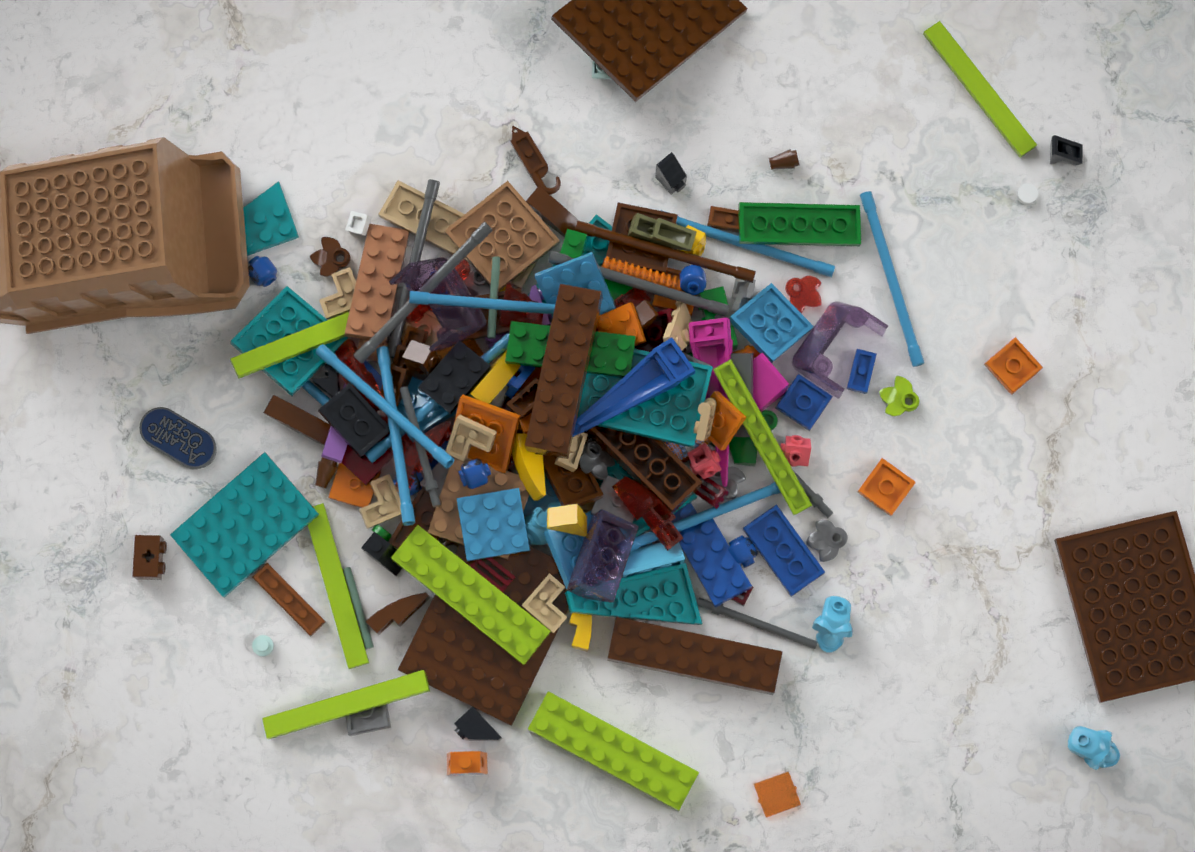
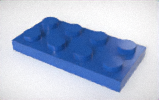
[675,519,752,607]

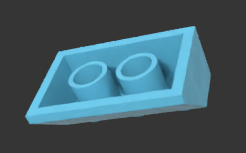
[617,536,685,578]

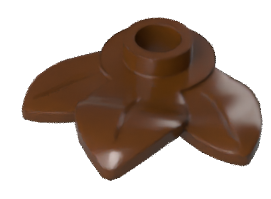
[310,237,351,277]

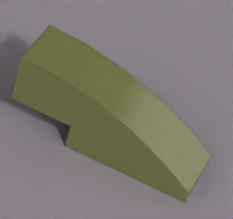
[628,213,696,251]

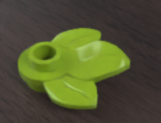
[879,376,919,416]

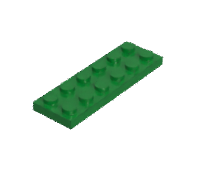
[738,202,861,246]
[505,321,636,378]

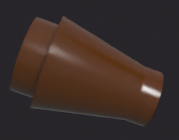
[769,149,799,170]
[315,457,338,489]

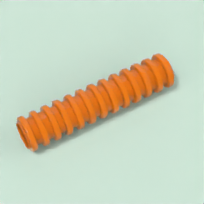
[602,256,682,291]

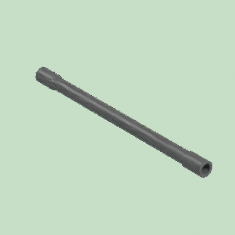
[387,179,440,359]
[354,222,493,363]
[548,250,729,317]

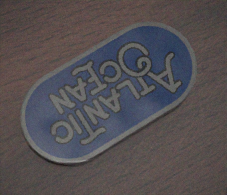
[139,407,217,470]

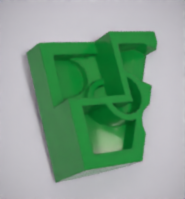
[729,437,757,467]

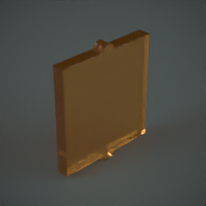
[753,771,801,817]

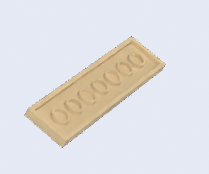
[378,180,538,290]

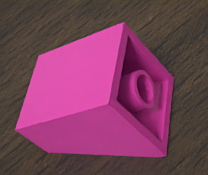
[753,353,789,412]

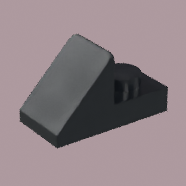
[1050,135,1083,165]
[312,364,340,398]

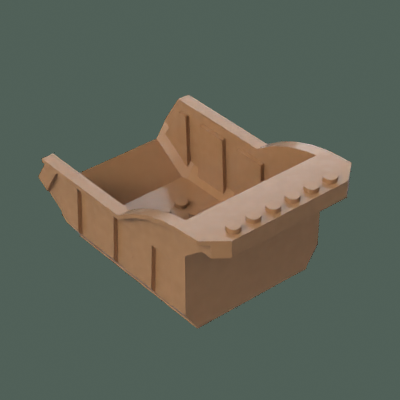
[0,137,250,334]

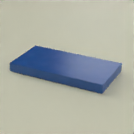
[743,504,825,597]

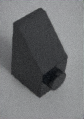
[655,152,687,195]
[362,532,403,577]
[454,706,502,741]

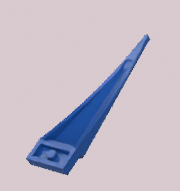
[573,337,695,437]

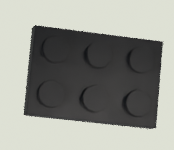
[418,340,492,415]
[318,383,390,458]

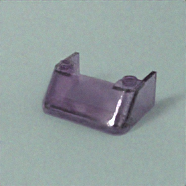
[389,257,486,351]
[792,301,888,399]

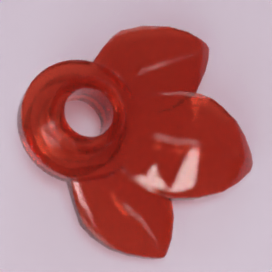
[785,276,822,314]

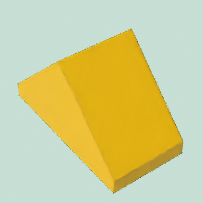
[547,504,587,537]

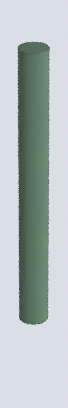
[487,257,501,339]
[343,567,374,649]

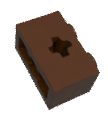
[402,340,440,381]
[132,535,167,580]

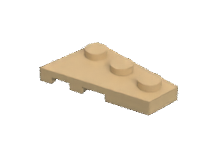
[663,301,692,351]

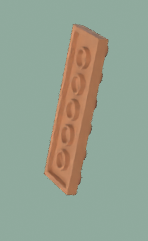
[345,224,410,343]

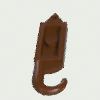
[510,126,561,195]

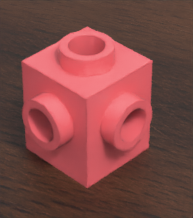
[780,435,811,467]
[687,443,722,480]

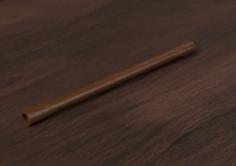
[575,220,756,283]

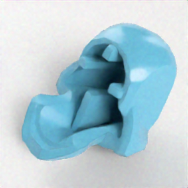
[524,502,561,545]
[812,596,853,653]
[1068,726,1120,770]

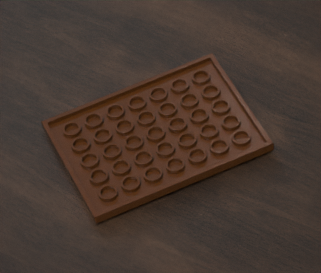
[551,0,748,102]
[1054,510,1195,703]
[398,545,580,726]

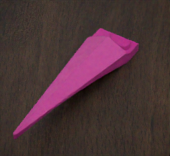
[689,317,733,487]

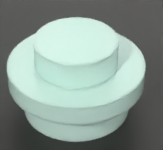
[252,635,274,656]

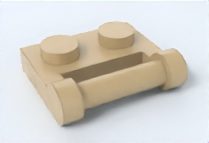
[694,398,717,441]

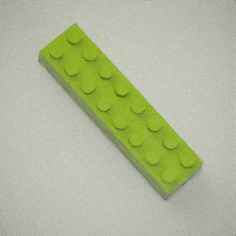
[391,525,551,666]
[528,691,699,811]

